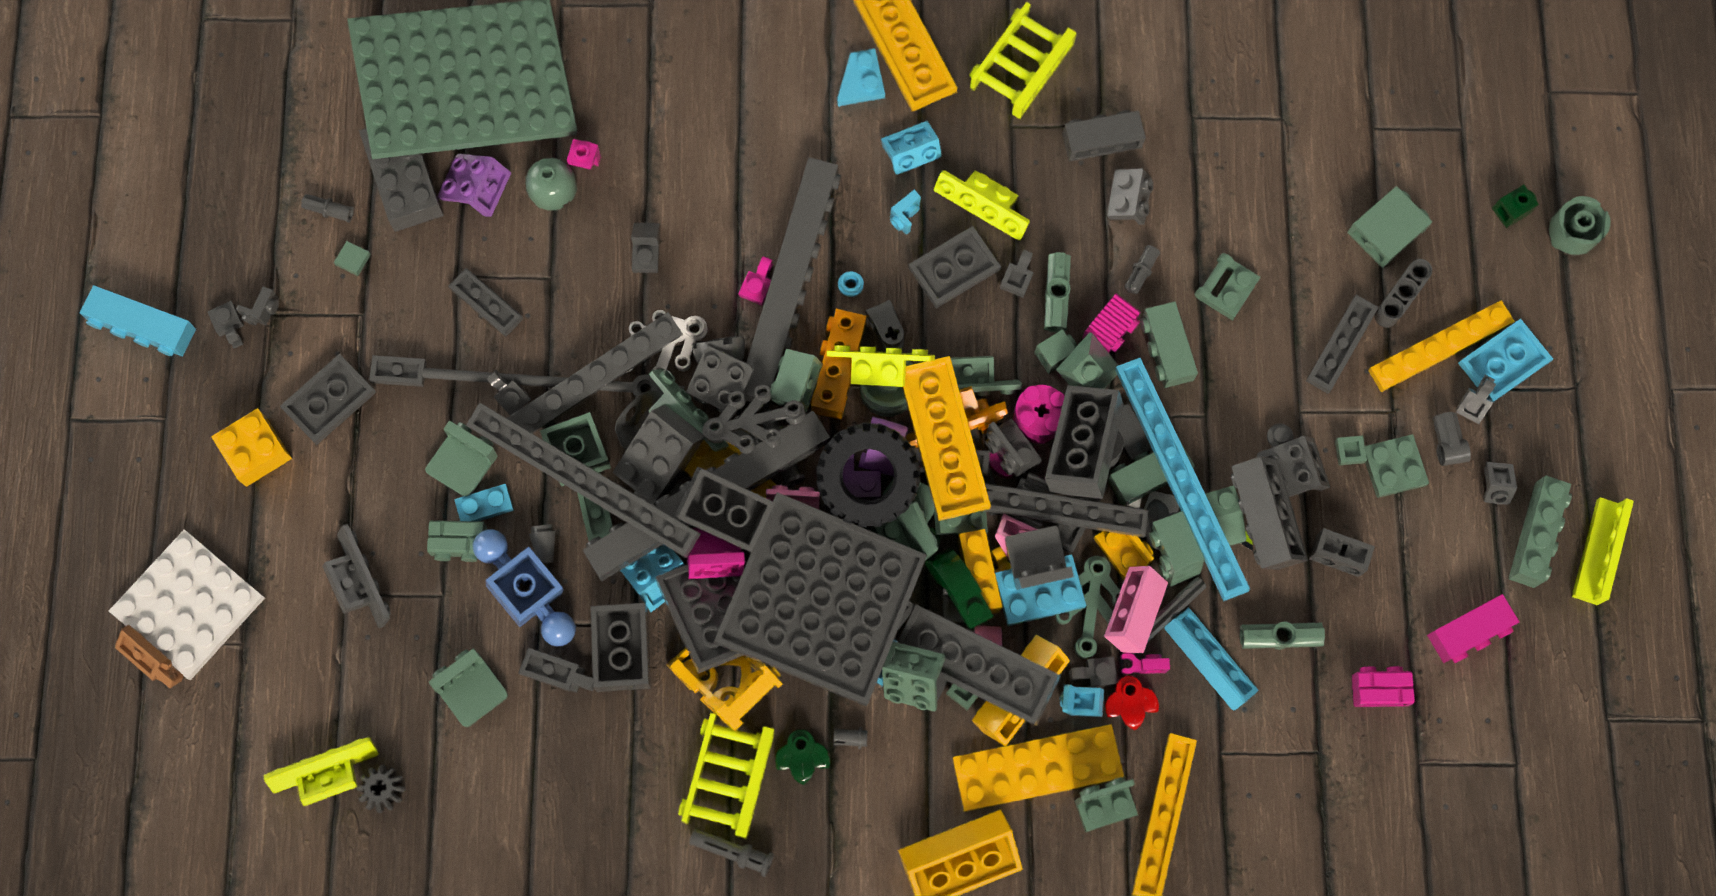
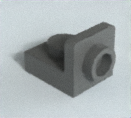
[1483,462,1517,505]

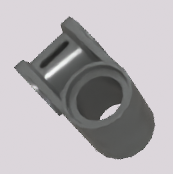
[865,300,904,351]

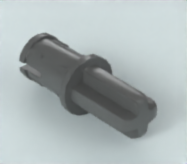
[301,194,354,223]
[1125,245,1160,294]

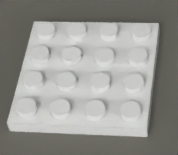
[109,530,265,680]

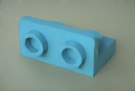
[881,121,942,175]

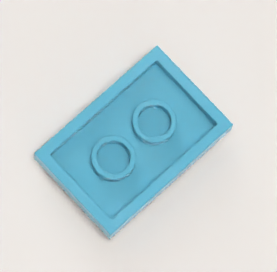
[1458,319,1553,402]
[995,555,1086,626]

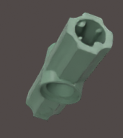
[1044,252,1071,333]
[1239,622,1325,650]

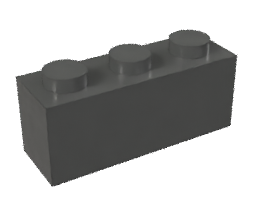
[1062,110,1146,161]

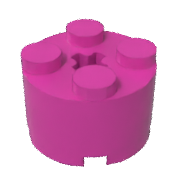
[1013,385,1065,444]

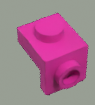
[567,139,601,169]

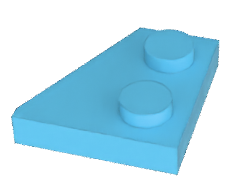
[837,49,885,106]

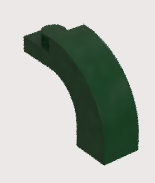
[924,548,994,630]

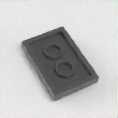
[908,226,1001,309]
[280,354,376,445]

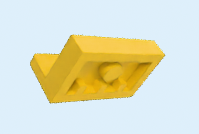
[1093,531,1154,580]

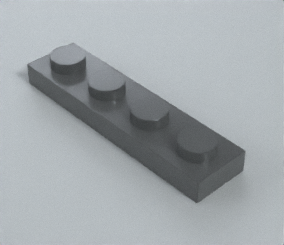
[1306,295,1379,394]

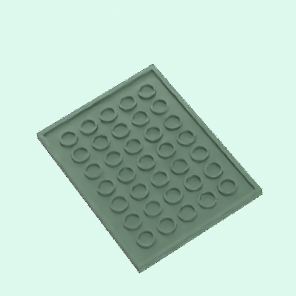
[347,0,577,159]

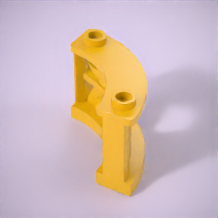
[666,647,782,731]

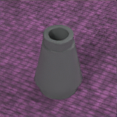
[529,525,556,564]

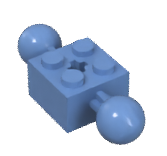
[473,529,576,646]

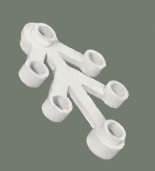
[626,310,708,373]

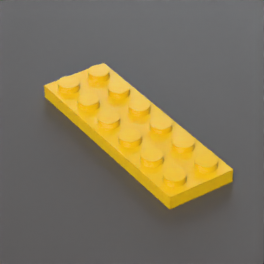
[853,0,957,112]
[903,356,991,521]
[952,724,1124,812]

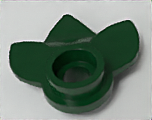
[775,729,830,785]

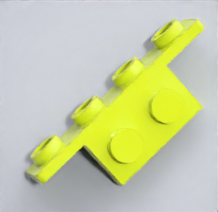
[934,170,1030,240]
[827,345,935,387]
[264,737,378,806]

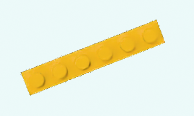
[1368,300,1515,392]
[1132,733,1197,896]

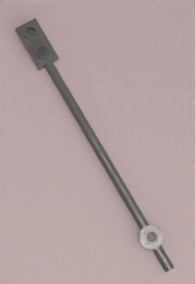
[369,355,685,398]

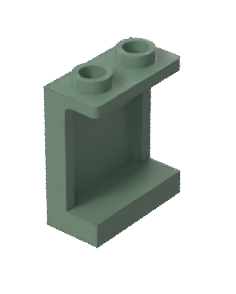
[1347,186,1433,268]

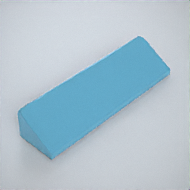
[1165,607,1259,710]

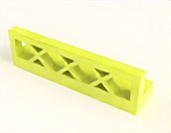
[1572,497,1634,605]

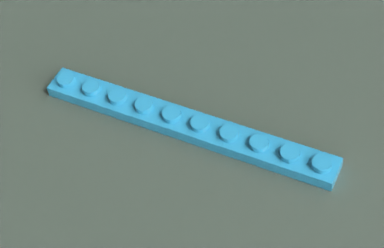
[1116,358,1250,601]

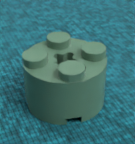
[1549,196,1610,255]

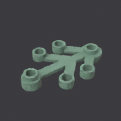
[1055,556,1121,659]

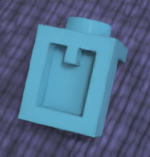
[890,190,921,235]

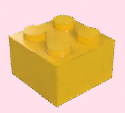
[211,408,292,487]

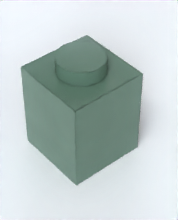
[1034,329,1077,374]

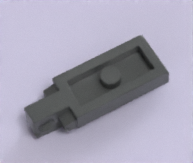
[518,648,594,693]

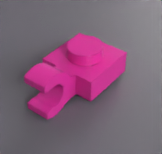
[738,256,773,306]
[1120,653,1170,675]

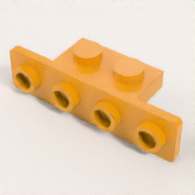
[906,386,1008,447]

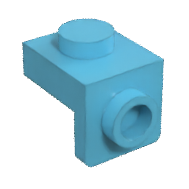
[1060,685,1104,717]

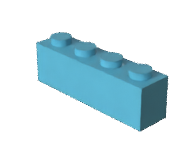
[80,285,196,357]

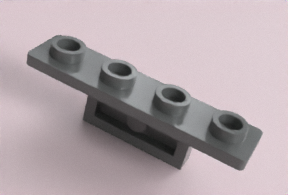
[322,524,390,628]

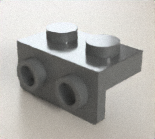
[1107,168,1153,225]

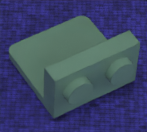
[425,420,498,496]
[429,648,508,727]

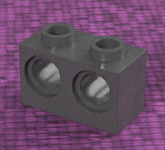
[1309,528,1375,577]

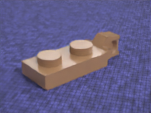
[115,625,184,688]

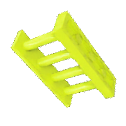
[969,2,1077,119]
[678,713,775,839]

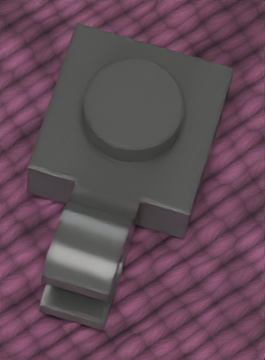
[1000,250,1034,298]
[207,301,244,349]
[487,370,531,416]
[1455,374,1496,424]
[1068,657,1117,688]

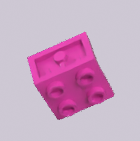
[687,527,745,579]

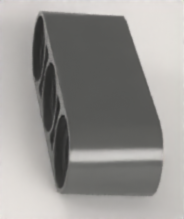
[1375,259,1432,328]

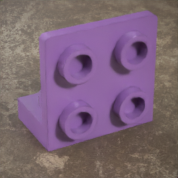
[438,154,511,217]

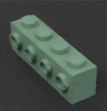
[1508,475,1572,588]

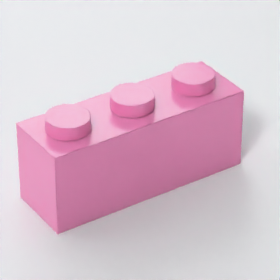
[1104,566,1168,653]

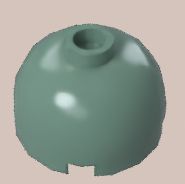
[525,158,577,210]

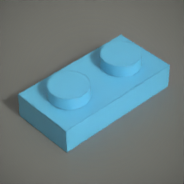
[454,484,514,522]

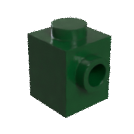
[1492,184,1539,228]

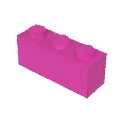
[1427,594,1519,664]

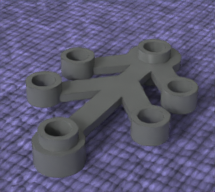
[702,385,806,454]

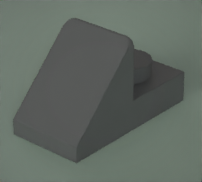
[631,223,660,273]

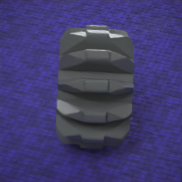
[357,765,405,813]

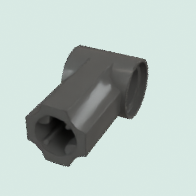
[1433,412,1471,466]

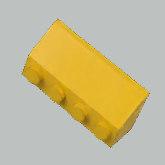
[898,809,1023,896]

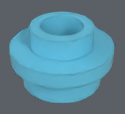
[838,271,864,297]

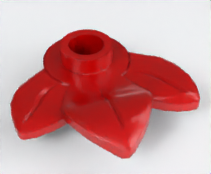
[1105,676,1159,730]

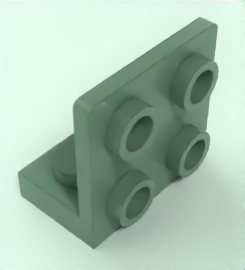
[870,502,938,561]
[882,642,945,711]
[1075,776,1138,832]

